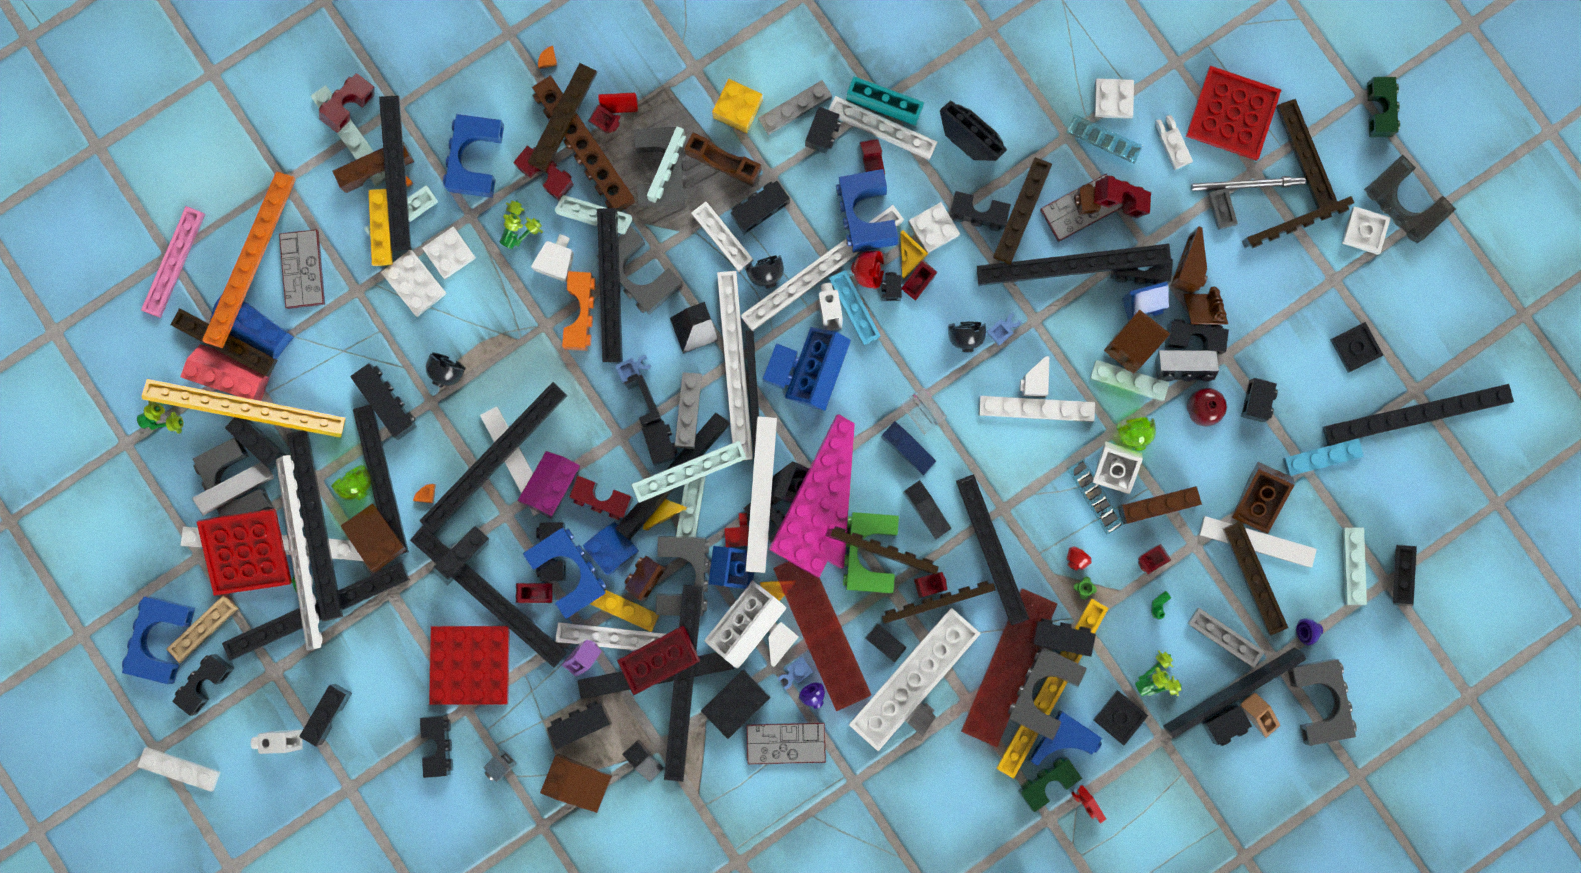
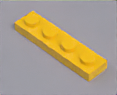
[369,189,393,266]
[590,589,660,632]

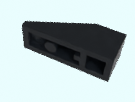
[902,480,951,540]

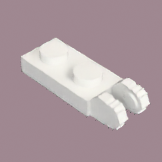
[1155,115,1193,170]

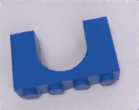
[443,114,504,198]
[836,169,898,253]
[523,527,607,619]
[122,597,195,684]

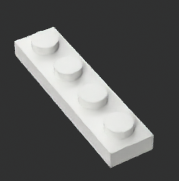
[691,202,753,272]
[138,747,220,791]

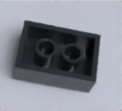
[701,669,770,739]

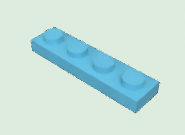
[829,270,881,346]
[1283,438,1364,476]

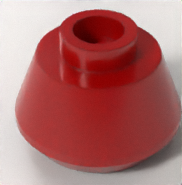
[1066,546,1092,571]

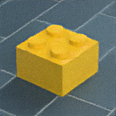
[712,78,763,134]

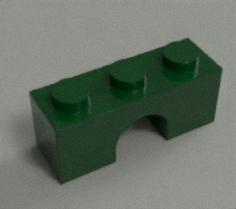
[1367,77,1400,137]
[1018,757,1082,813]

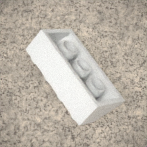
[704,580,787,669]

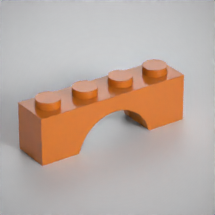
[562,271,596,351]

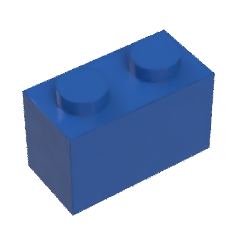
[763,343,800,389]

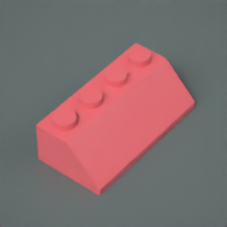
[180,344,271,401]

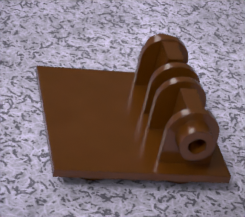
[1183,287,1228,325]

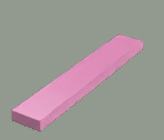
[141,206,205,318]

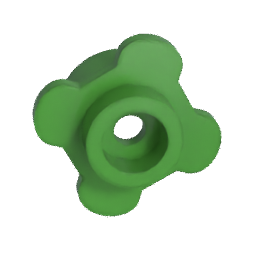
[1074,577,1097,600]

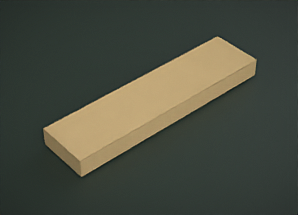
[166,595,239,663]

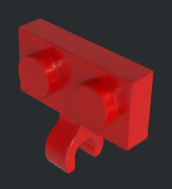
[724,513,749,547]
[1071,785,1106,824]

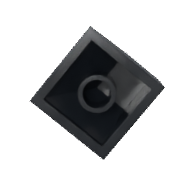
[670,302,719,354]
[771,461,809,504]

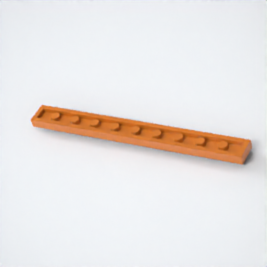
[202,171,296,348]

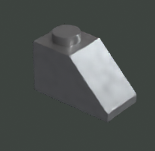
[905,703,936,736]
[483,750,517,782]

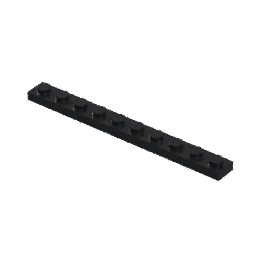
[977,244,1172,286]
[419,382,568,534]
[1323,384,1514,445]
[287,430,343,621]
[410,526,568,668]
[222,562,410,661]
[664,584,703,782]

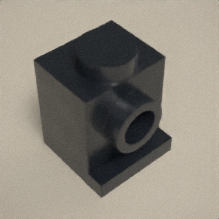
[881,272,902,301]

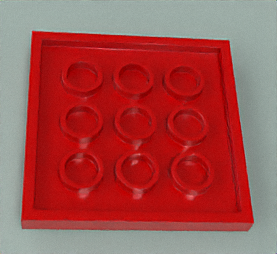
[1185,65,1281,161]
[196,508,292,596]
[429,626,510,705]

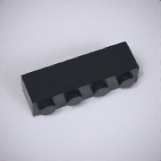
[350,363,417,440]

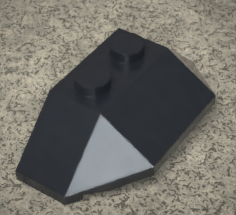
[940,100,1007,161]

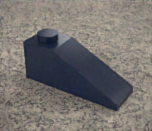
[881,421,936,475]

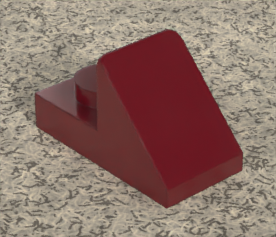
[859,139,885,174]
[902,260,937,301]
[516,583,553,603]

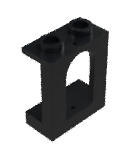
[624,374,662,427]

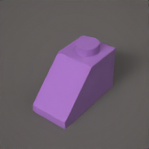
[561,639,602,677]

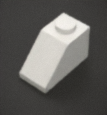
[1019,356,1049,397]
[768,622,799,667]

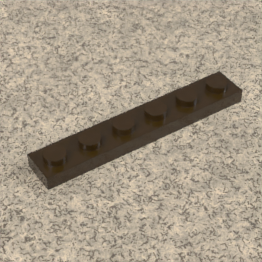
[528,63,597,172]
[1276,98,1337,209]
[993,157,1052,265]
[1242,196,1354,249]
[170,308,278,377]
[1222,521,1288,636]
[825,526,939,574]
[881,580,996,624]

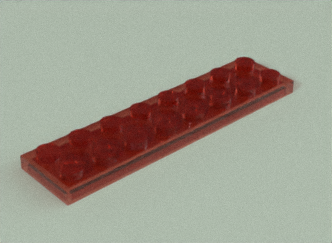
[773,561,872,712]
[961,588,1058,747]

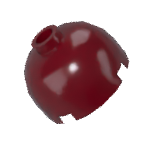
[1187,388,1227,427]

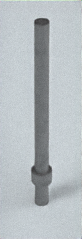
[1191,176,1306,191]

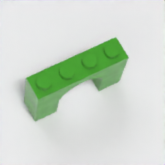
[843,512,899,593]

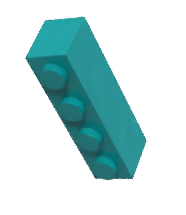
[846,76,924,126]

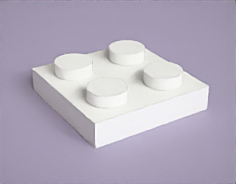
[1094,78,1134,119]
[908,202,960,253]
[1342,206,1390,255]
[422,227,476,279]

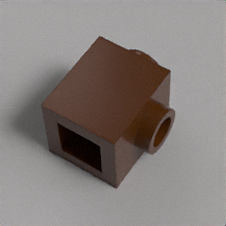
[1074,184,1101,215]

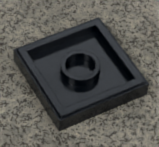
[1330,322,1383,373]
[1093,690,1148,746]

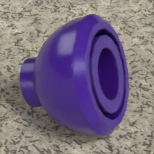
[1296,618,1323,646]
[799,682,825,709]

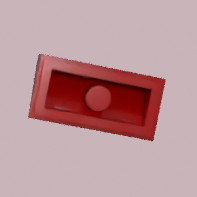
[598,93,638,113]

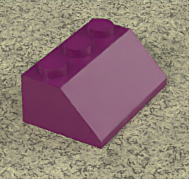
[517,451,580,519]

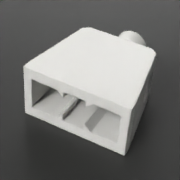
[531,234,574,283]
[819,283,842,331]
[251,730,303,754]

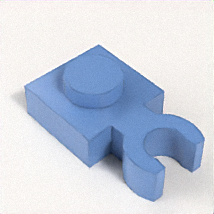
[986,313,1021,346]
[615,355,651,384]
[778,656,813,689]

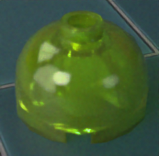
[1116,417,1156,451]
[331,465,372,501]

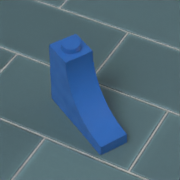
[1028,711,1102,766]

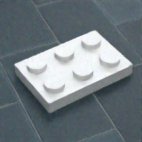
[381,250,447,317]

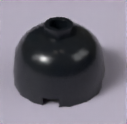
[745,255,784,289]
[948,321,986,352]
[425,352,466,387]

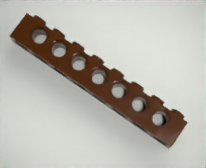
[532,75,635,212]

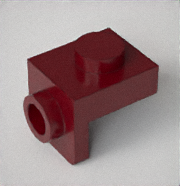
[588,105,621,133]
[1138,544,1171,575]
[914,572,947,598]

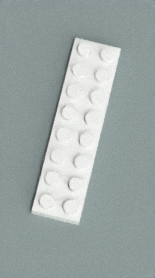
[849,608,981,751]

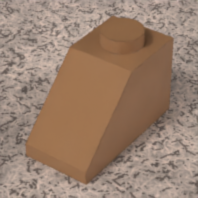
[1240,692,1280,738]

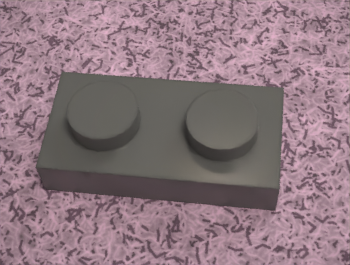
[1208,188,1238,230]

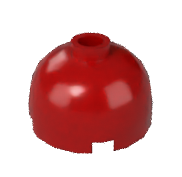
[851,250,884,289]

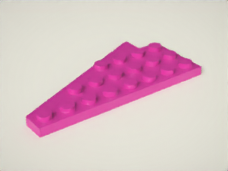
[768,414,855,577]

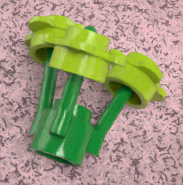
[499,200,543,249]
[137,401,184,434]
[1135,650,1182,697]

